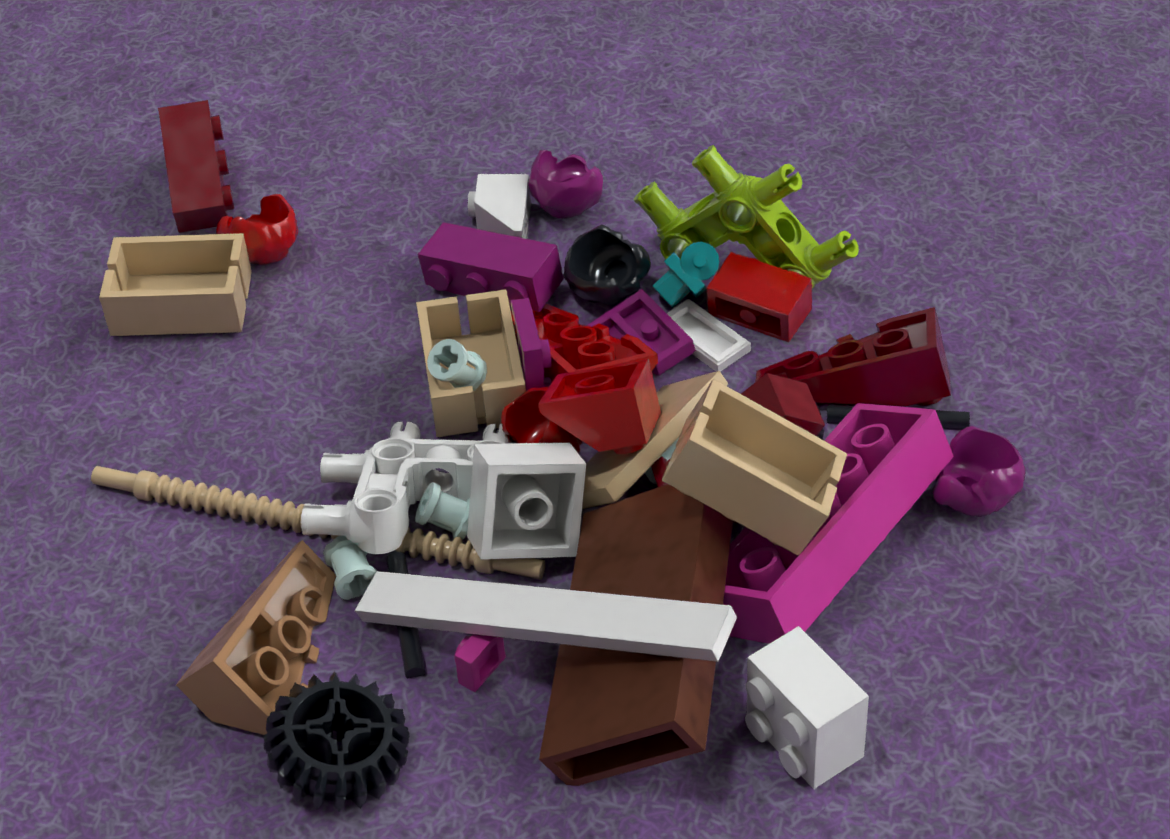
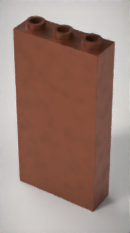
[539,484,733,786]

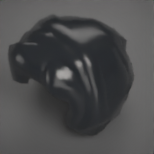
[563,224,651,306]

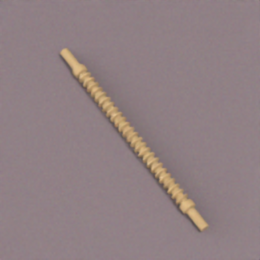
[91,466,545,580]

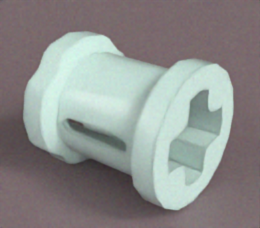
[427,339,487,391]
[415,482,470,540]
[323,536,376,600]

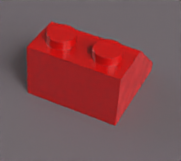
[538,359,661,454]

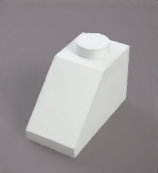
[468,174,531,239]

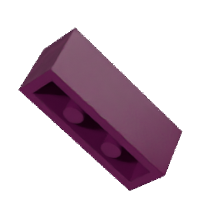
[418,222,564,312]

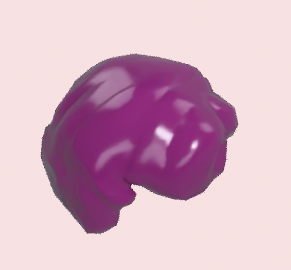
[528,150,603,219]
[933,426,1026,517]

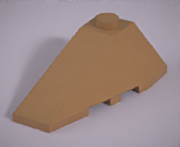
[176,540,336,735]

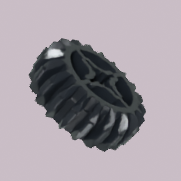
[263,671,410,812]

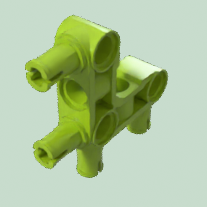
[634,145,859,289]

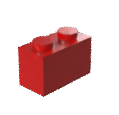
[707,252,812,342]

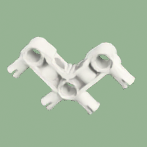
[301,422,513,554]

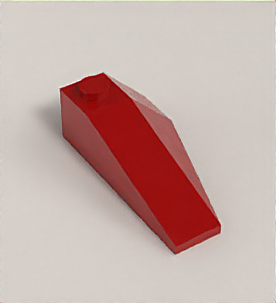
[511,304,658,382]

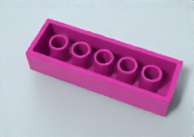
[723,403,954,644]

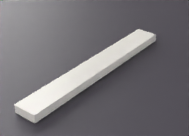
[355,571,737,662]

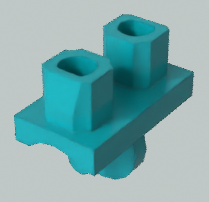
[653,242,720,308]

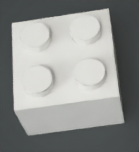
[467,443,586,559]
[745,626,869,789]

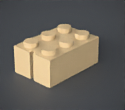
[99,233,252,336]
[416,289,526,437]
[662,379,847,556]

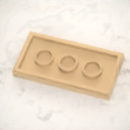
[582,371,728,509]

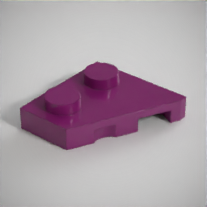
[586,289,696,375]
[511,298,552,391]

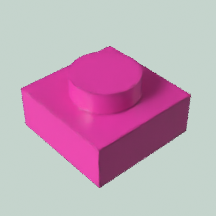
[454,634,506,692]

